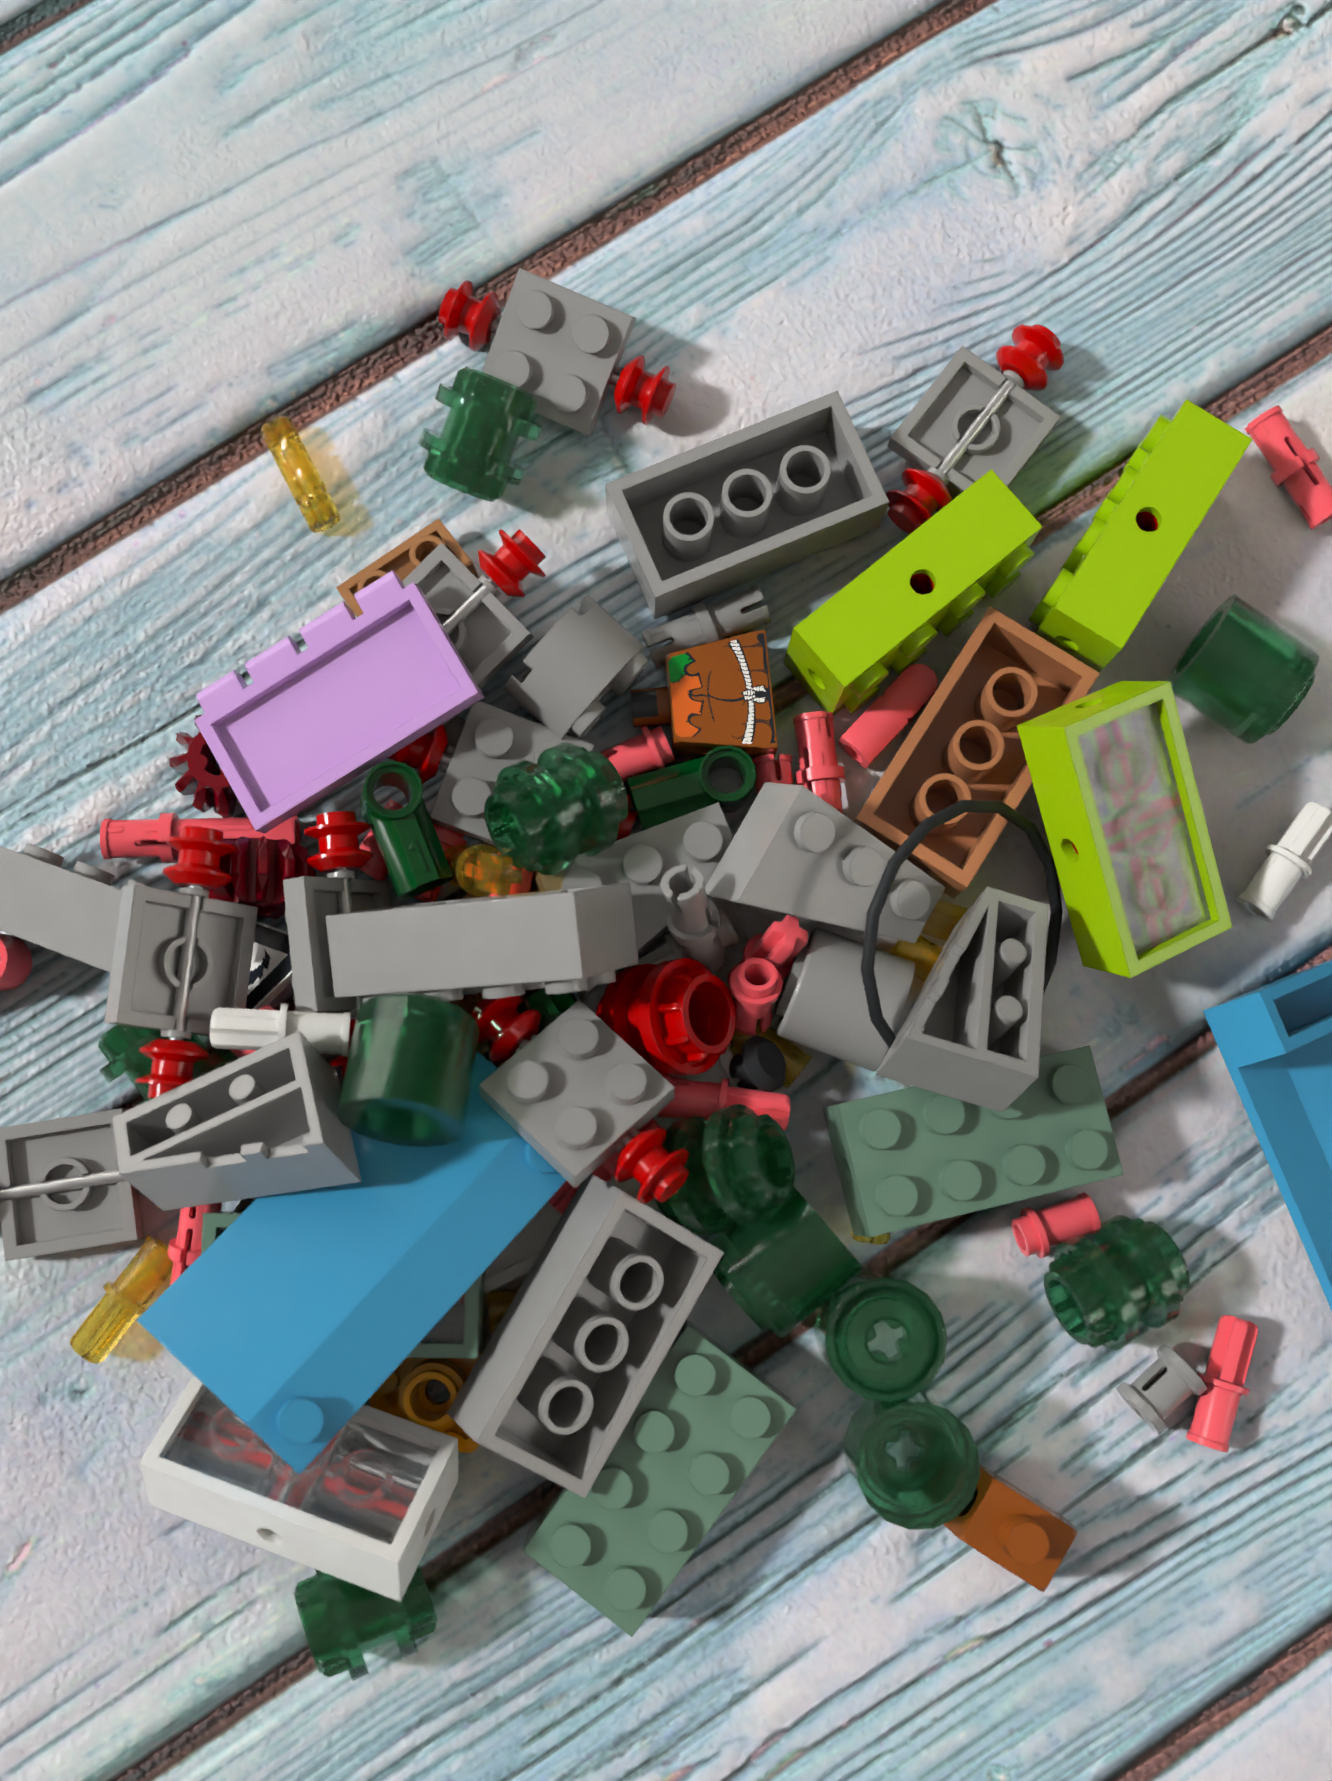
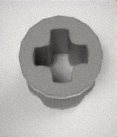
[1116,1344,1207,1434]

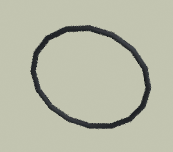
[861,800,1063,1049]

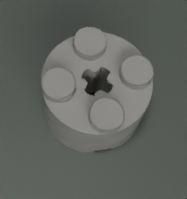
[504,595,649,740]

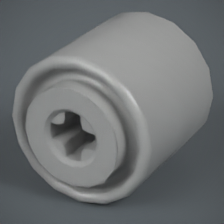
[774,927,915,1072]

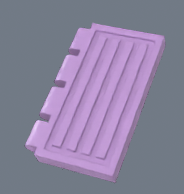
[194,570,484,833]

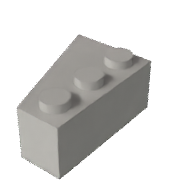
[705,782,945,943]
[533,802,733,1002]
[0,843,152,973]
[876,886,1048,1113]
[112,1031,362,1211]

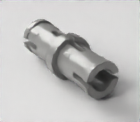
[641,585,771,669]
[660,864,726,974]

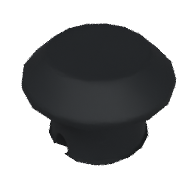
[729,1036,786,1092]

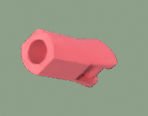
[838,664,938,769]

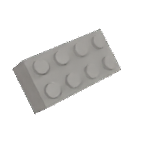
[605,390,889,620]
[326,883,639,1008]
[447,1174,724,1498]

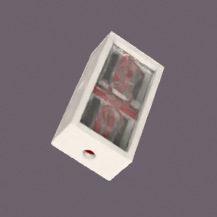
[139,1375,459,1602]

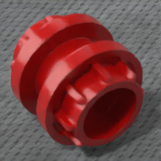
[596,958,736,1076]

